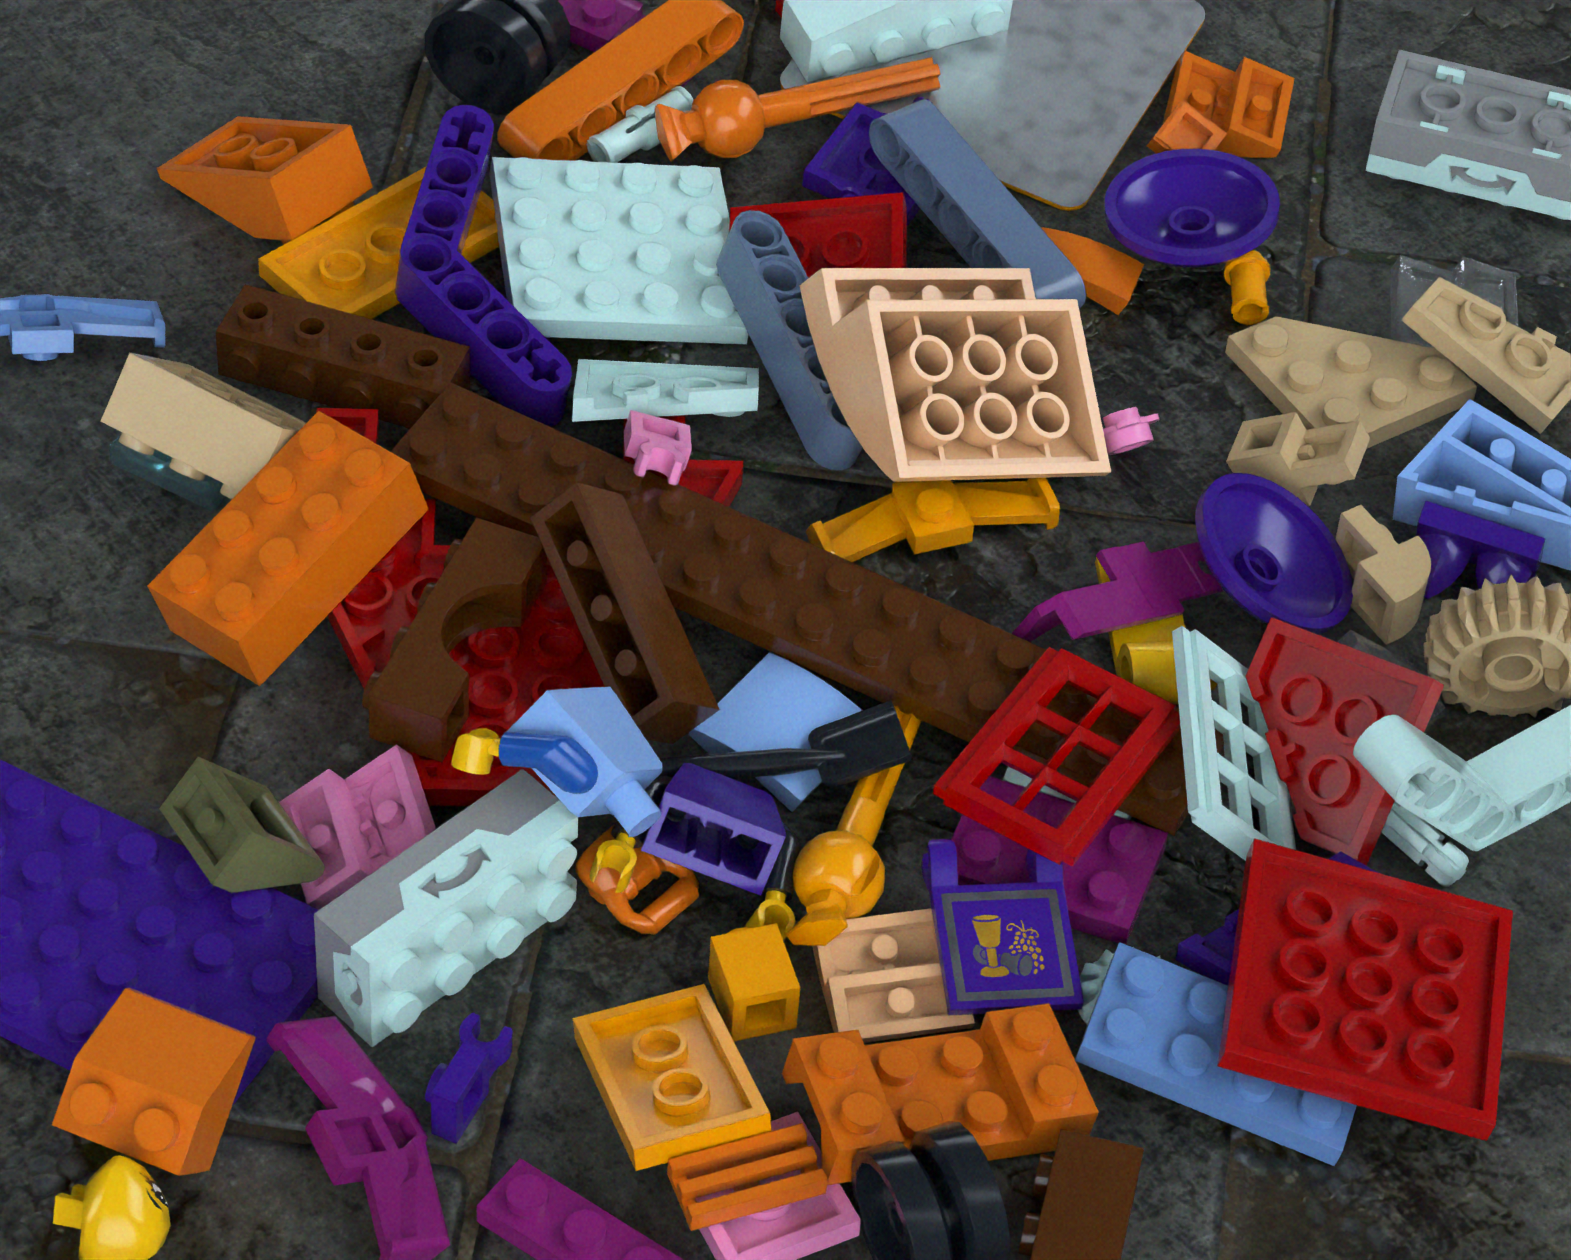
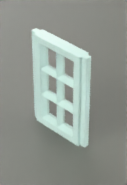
[1172,626,1296,861]

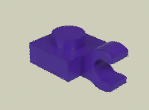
[425,1013,513,1144]

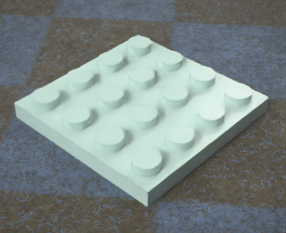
[489,157,749,344]

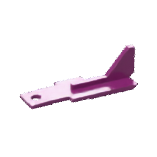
[1011,541,1224,642]

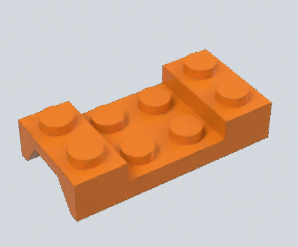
[782,1003,1099,1185]

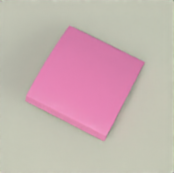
[279,744,436,909]

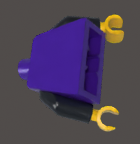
[589,763,801,941]

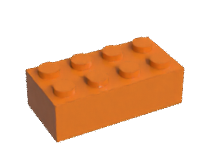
[147,411,429,686]

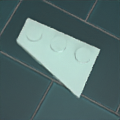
[572,359,759,422]

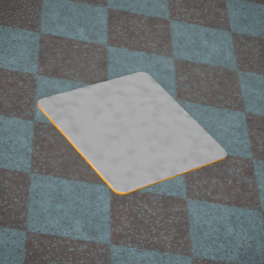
[780,0,1205,211]

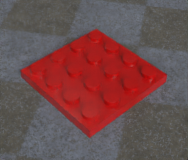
[1217,838,1513,1141]

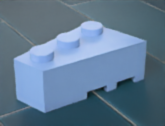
[1393,399,1571,571]

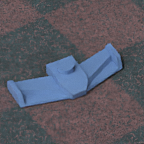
[0,294,165,361]

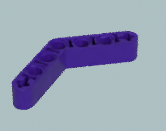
[395,105,572,427]

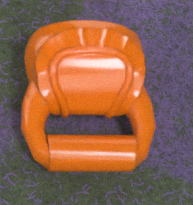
[575,824,699,935]

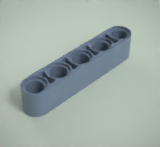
[869,99,1086,309]
[716,210,863,470]

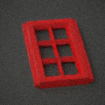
[932,647,1181,867]

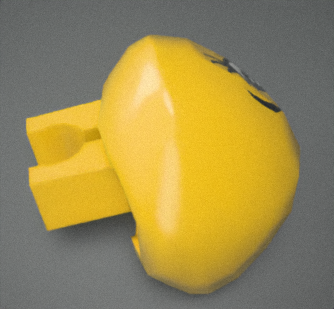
[53,1155,171,1260]

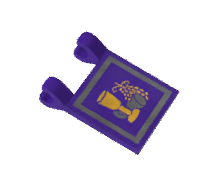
[921,839,1084,1016]

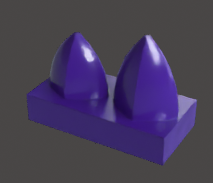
[1416,501,1545,599]

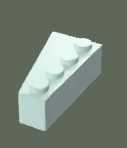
[780,0,1013,82]

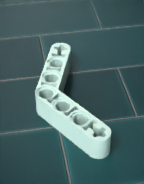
[1353,705,1571,851]

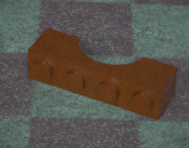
[362,517,547,762]

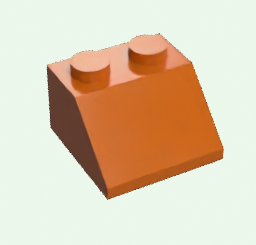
[52,988,256,1176]

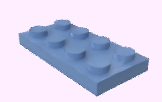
[1075,942,1357,1166]

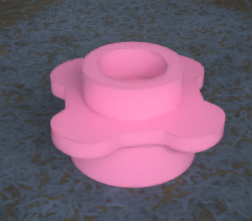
[1102,407,1160,455]

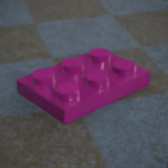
[951,776,1168,944]

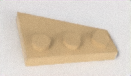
[1401,277,1571,434]

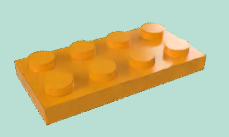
[258,166,499,319]

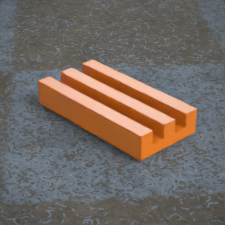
[667,1123,828,1231]

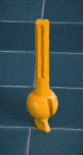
[786,706,922,946]

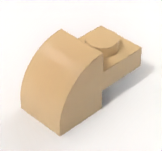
[1226,412,1370,506]
[1335,505,1431,645]

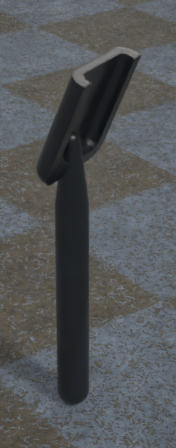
[658,700,913,788]

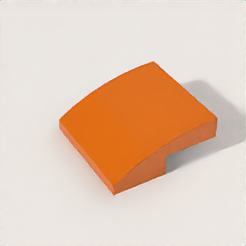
[1163,51,1295,158]

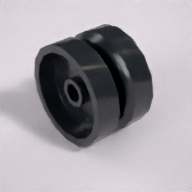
[424,0,571,113]
[851,1121,1011,1260]

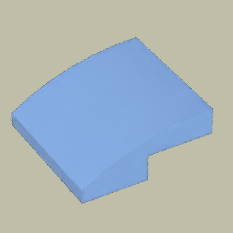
[688,652,863,812]

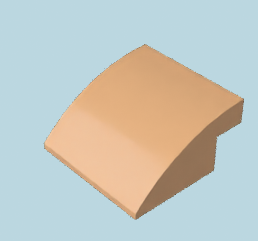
[799,268,1111,482]

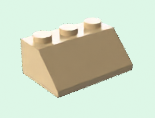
[101,353,306,499]

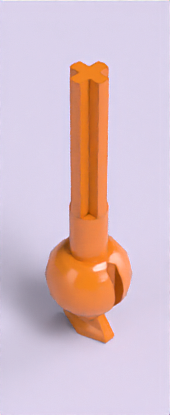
[655,57,941,162]

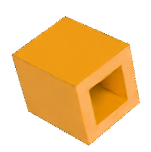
[708,923,800,1042]

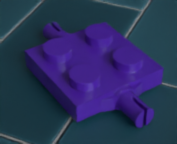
[802,97,933,226]

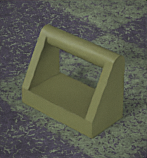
[159,757,325,893]

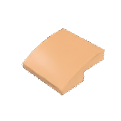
[812,908,975,1043]

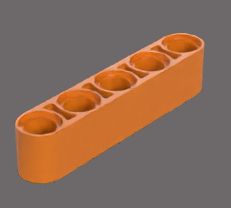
[497,0,744,161]

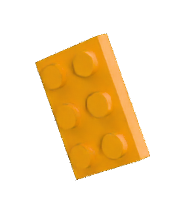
[573,984,772,1171]

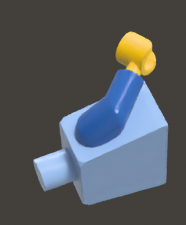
[452,687,662,838]

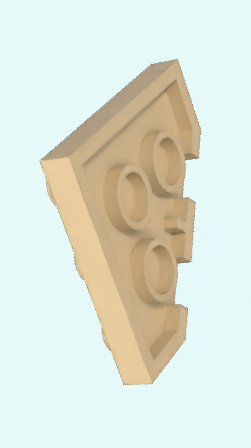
[1225,316,1477,449]

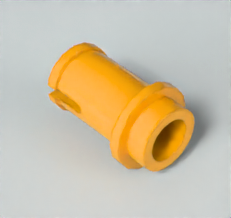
[1224,250,1270,325]

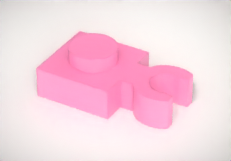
[624,410,692,485]

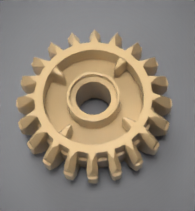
[1423,575,1571,718]

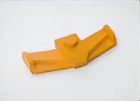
[806,478,1060,562]

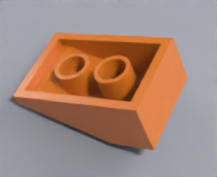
[156,116,373,244]

